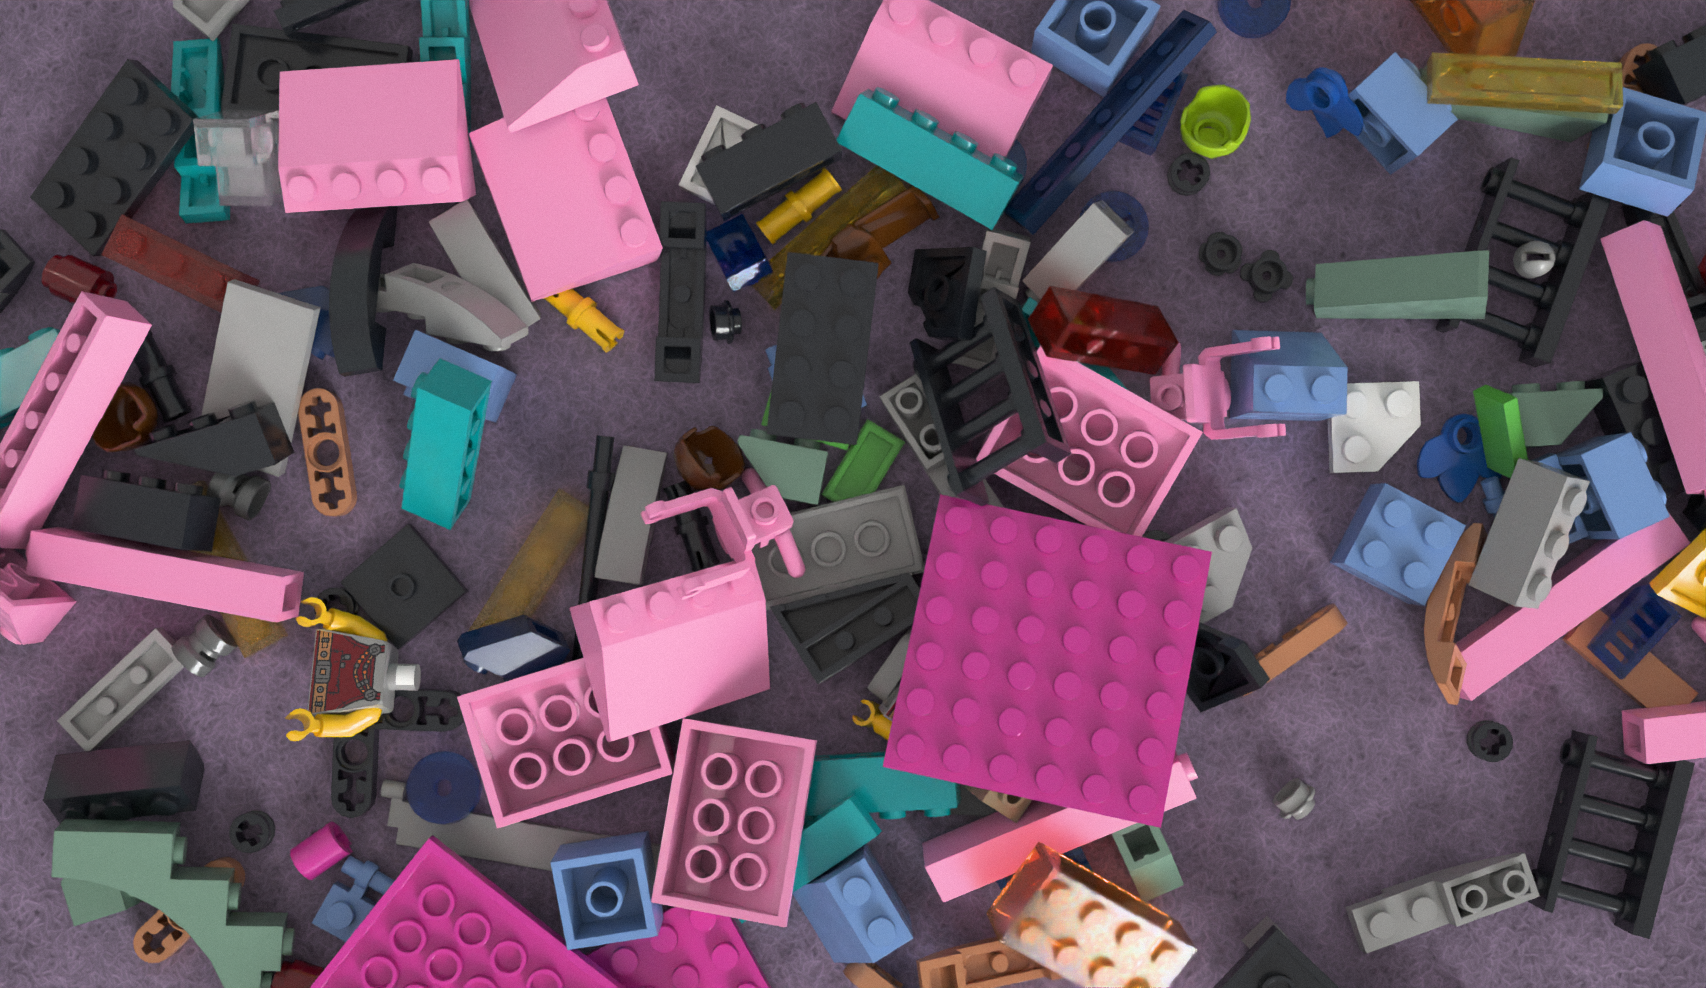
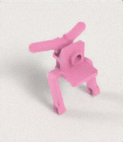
[1150,336,1286,440]
[640,468,806,600]

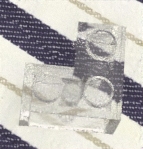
[193,110,283,206]

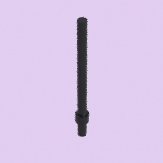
[572,435,615,661]

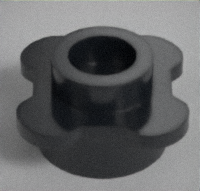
[1240,250,1293,303]

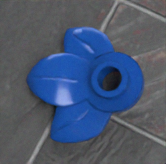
[1286,67,1364,138]
[1417,414,1502,503]

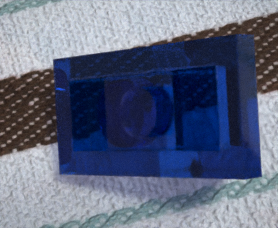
[707,214,773,292]

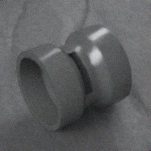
[206,472,271,521]
[171,614,238,677]

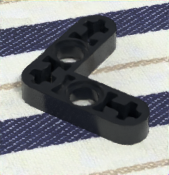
[331,689,464,818]

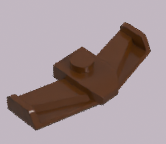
[819,185,939,279]

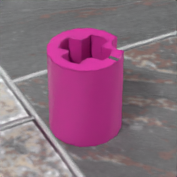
[290,821,353,880]

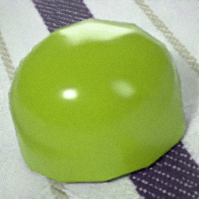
[1180,84,1251,159]

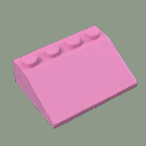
[469,0,639,133]
[831,0,1053,158]
[278,59,476,213]
[469,97,663,302]
[975,342,1203,537]
[0,548,77,645]
[569,561,770,742]
[457,658,675,828]
[651,718,817,927]

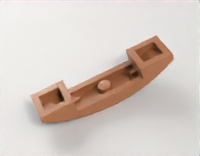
[1424,523,1488,705]
[916,925,1093,988]

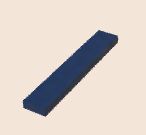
[1004,10,1217,235]

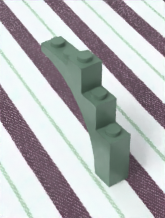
[51,819,295,988]

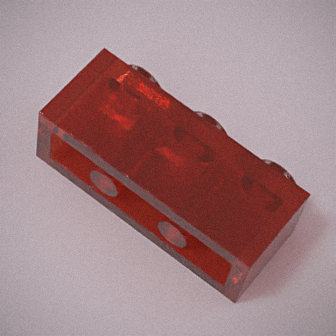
[101,214,260,313]
[1028,286,1179,375]

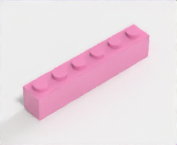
[0,291,152,549]

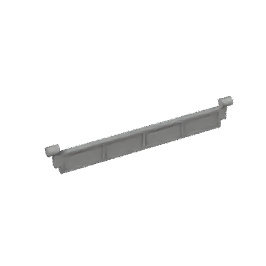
[381,779,661,871]

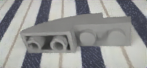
[376,263,529,351]
[880,374,1004,508]
[1345,852,1540,954]

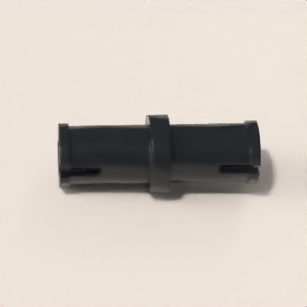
[133,330,192,423]
[663,481,720,572]

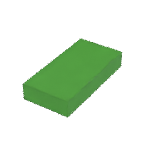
[1473,384,1528,479]
[821,419,905,502]

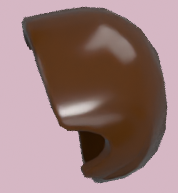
[91,382,158,453]
[673,426,745,491]

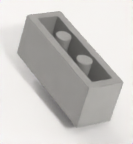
[1468,458,1590,609]

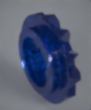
[1079,191,1149,263]

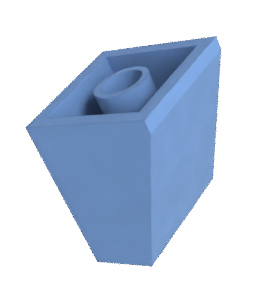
[1230,330,1348,421]
[792,843,914,963]

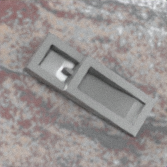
[429,199,541,327]
[952,227,1031,369]
[594,445,668,585]

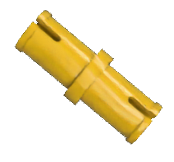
[756,168,842,245]
[542,289,625,353]

